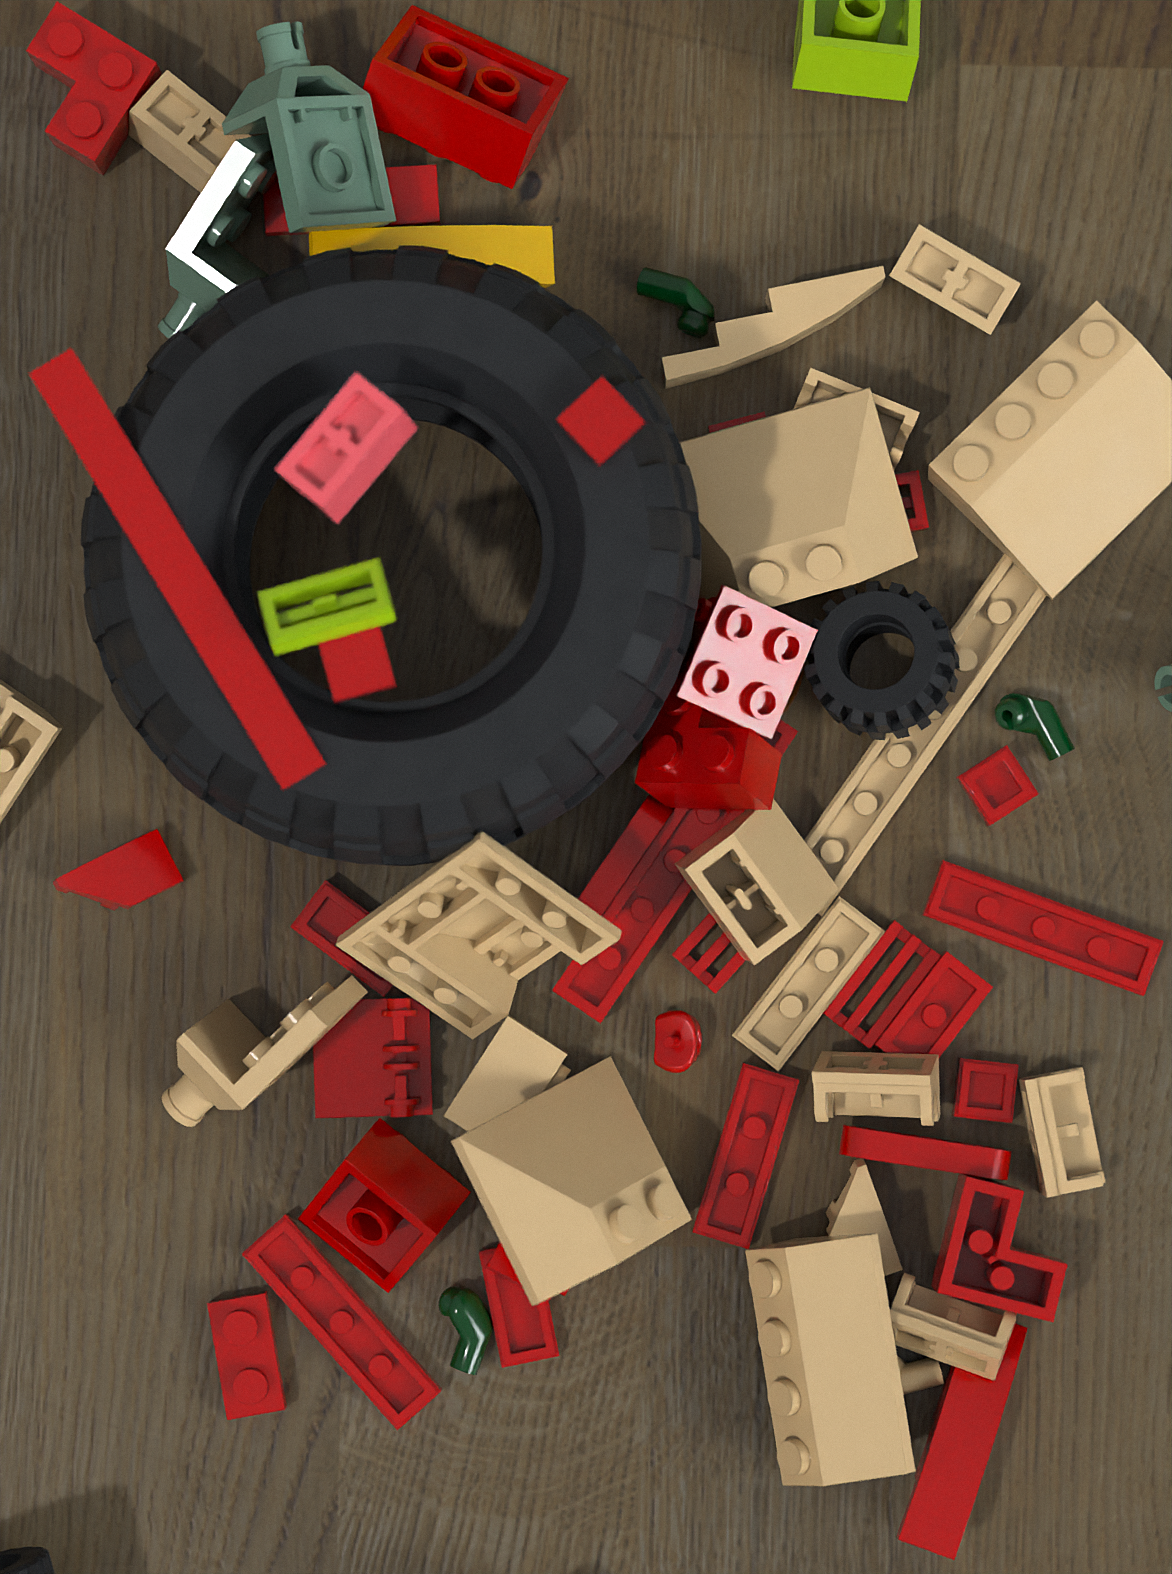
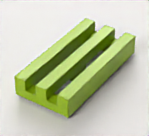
[258,558,397,655]

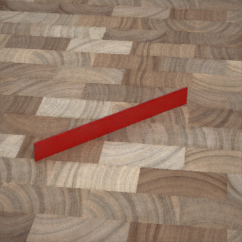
[29,348,326,790]

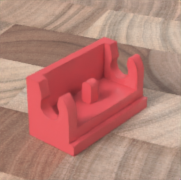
[275,372,417,524]

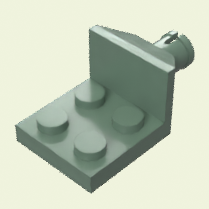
[222,22,396,233]
[158,133,278,339]

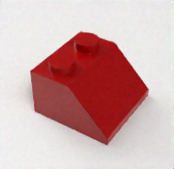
[298,1117,471,1293]

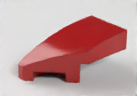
[52,829,184,911]

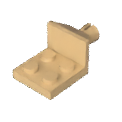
[162,975,368,1127]

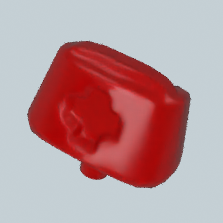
[654,1010,702,1073]

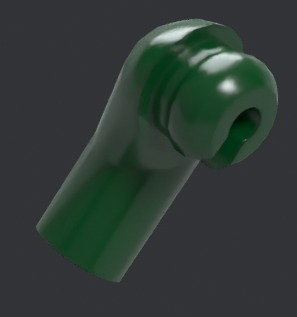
[994,693,1075,761]

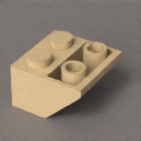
[675,798,839,965]

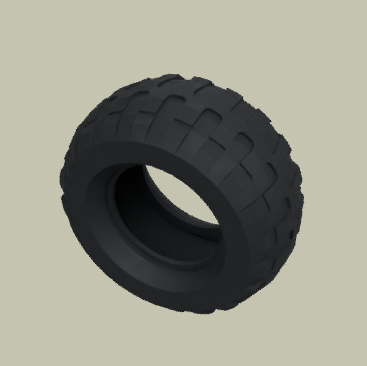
[81,245,702,866]

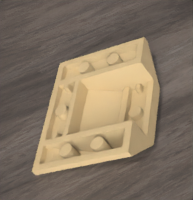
[679,387,918,607]
[336,831,622,1039]
[451,1056,692,1306]

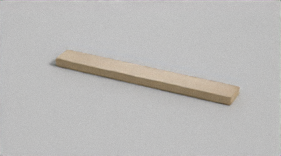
[804,553,1046,917]

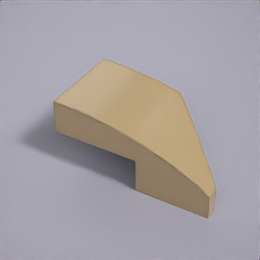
[826,1158,903,1276]

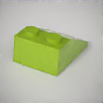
[792,0,921,101]

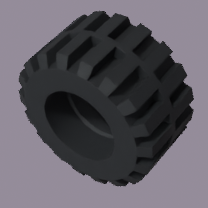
[804,581,960,740]

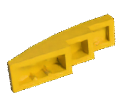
[309,225,555,288]

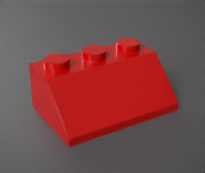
[363,5,569,189]

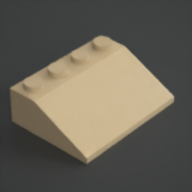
[928,300,1172,600]

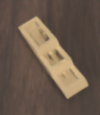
[661,266,885,389]

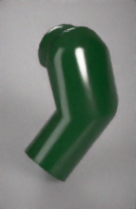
[637,267,715,338]
[438,1286,493,1375]

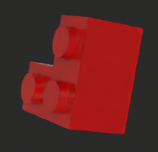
[26,1,162,176]
[635,672,782,810]
[931,1174,1068,1322]

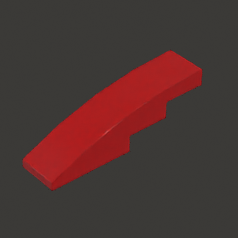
[896,1323,1028,1560]

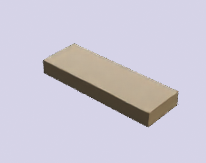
[731,896,885,1071]

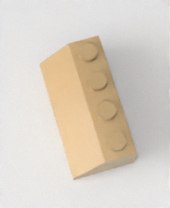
[745,1233,915,1486]

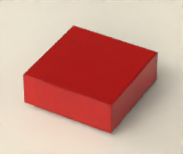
[556,376,645,467]
[319,626,396,703]
[956,745,1039,826]
[952,1057,1019,1123]

